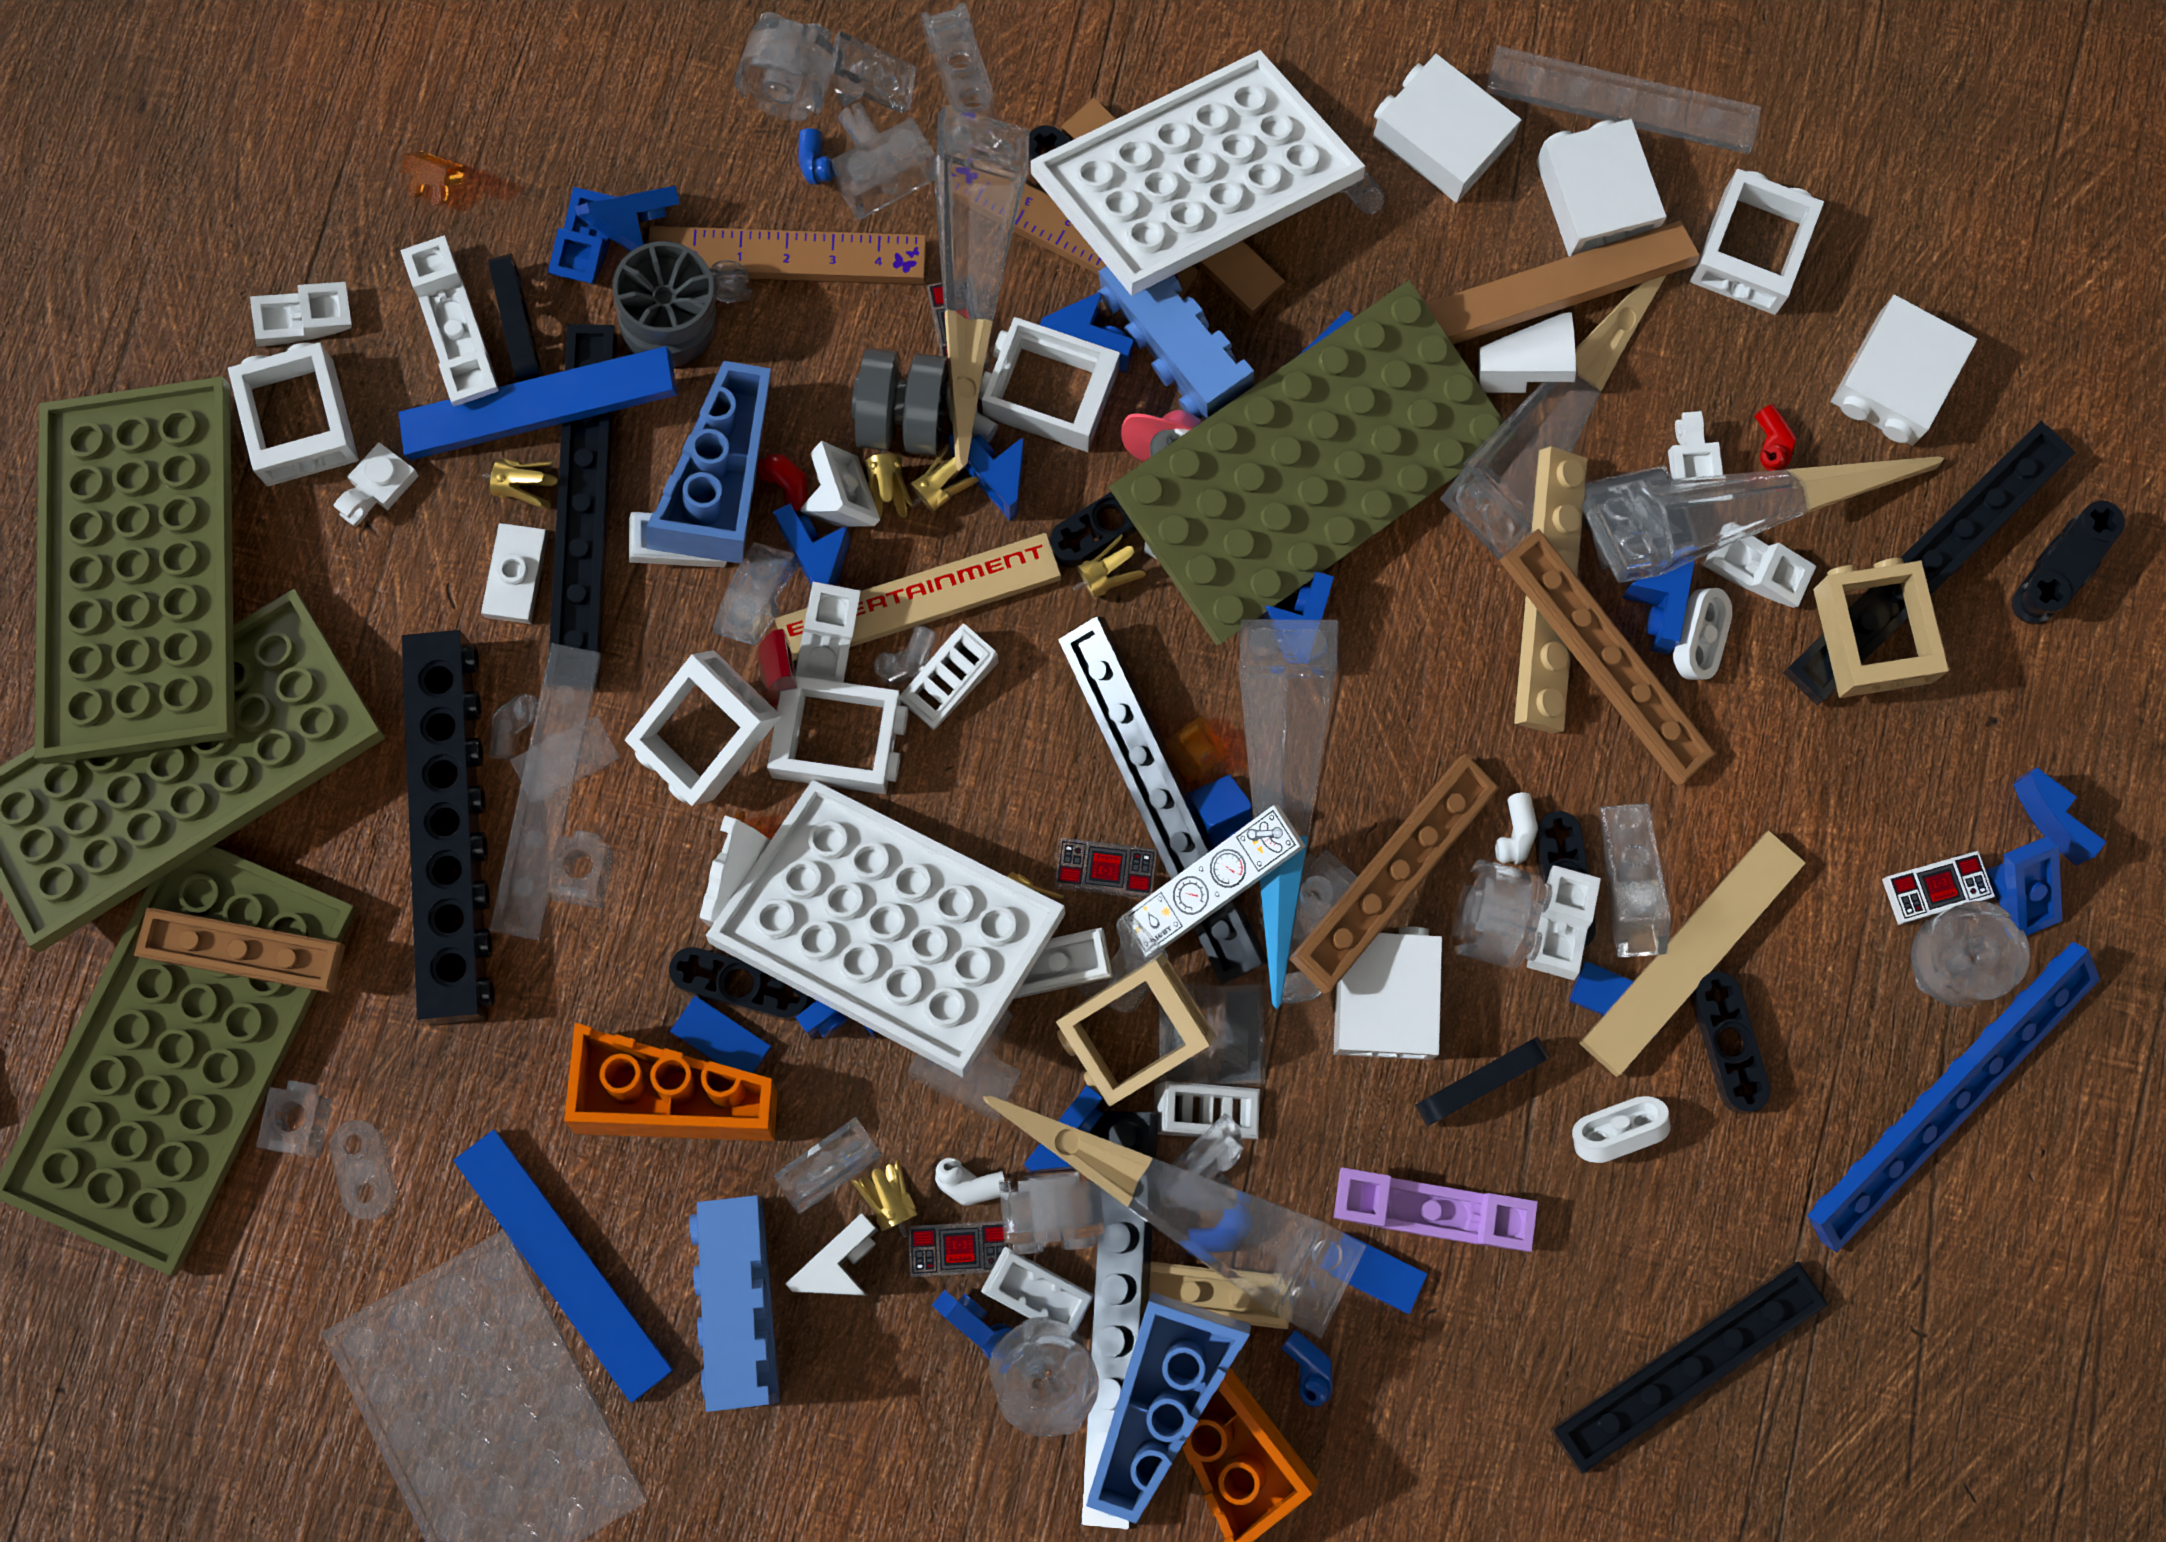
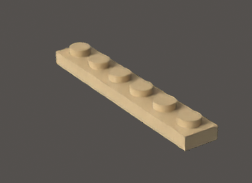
[1514,446,1587,734]

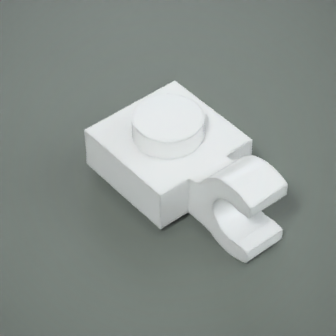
[1668,411,1725,496]
[333,442,418,527]

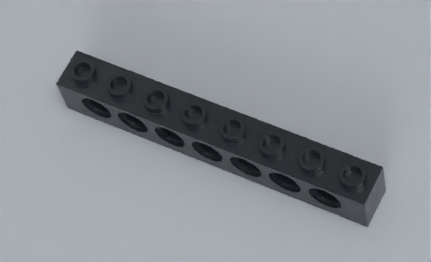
[402,630,495,1026]

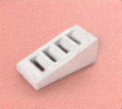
[900,623,999,731]
[1153,1081,1260,1139]

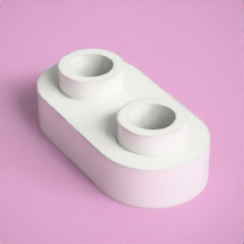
[1673,588,1732,680]
[1572,1096,1671,1163]

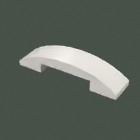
[400,235,499,407]

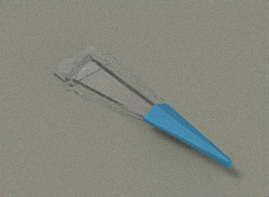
[1238,619,1339,1009]

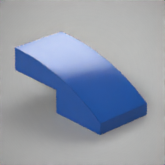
[548,187,616,285]
[2013,767,2106,866]

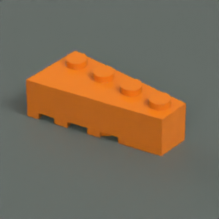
[564,1022,778,1141]
[1182,1367,1319,1542]

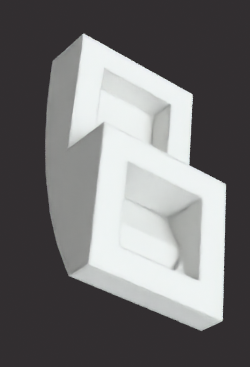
[250,282,352,347]
[1703,523,1816,608]
[795,582,861,682]
[1526,865,1601,980]

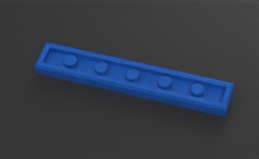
[398,346,678,460]
[453,1129,675,1403]

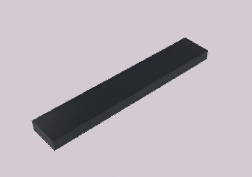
[1550,1262,1829,1474]

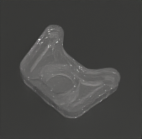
[1076,916,1168,1013]

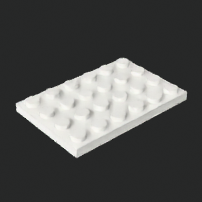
[1030,50,1366,296]
[706,780,1065,1078]

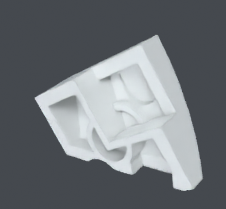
[1478,312,1576,393]
[699,815,771,927]

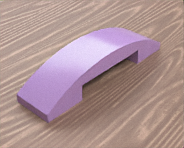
[1333,1167,1538,1252]

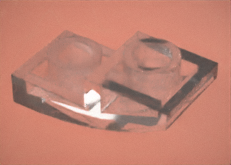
[713,542,798,646]

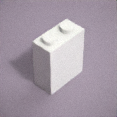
[1373,54,1521,203]
[1536,119,1666,256]
[1830,295,1977,446]
[1334,927,1442,1060]

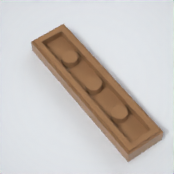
[134,907,345,994]

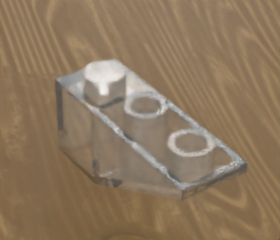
[1600,803,1671,957]

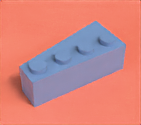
[1097,266,1254,421]
[646,361,771,564]
[689,1195,780,1412]
[1085,1292,1251,1523]

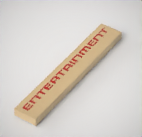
[774,533,1061,665]

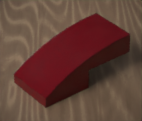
[757,629,797,706]

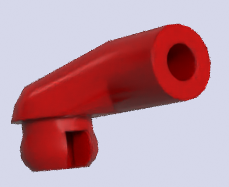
[1754,403,1797,472]
[757,454,808,517]

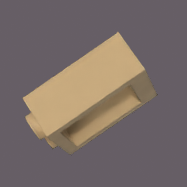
[1813,558,1949,698]
[1056,952,1217,1107]

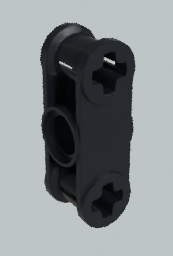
[2012,500,2125,625]

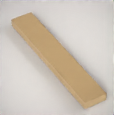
[1579,831,1806,1077]

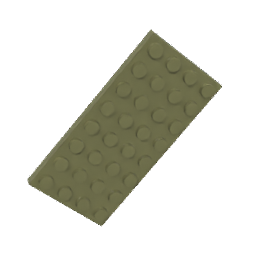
[1108,280,1513,646]
[34,376,235,765]
[0,589,386,953]
[0,846,358,1276]

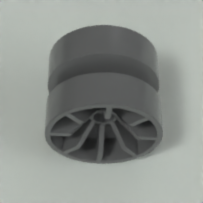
[613,241,717,367]
[852,348,949,456]

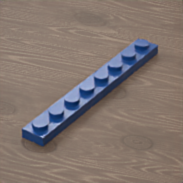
[1807,942,2100,1253]

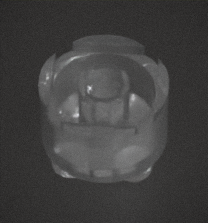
[734,12,838,121]
[1452,859,1552,969]
[1911,901,2030,1008]
[998,1171,1105,1254]
[989,1317,1099,1437]

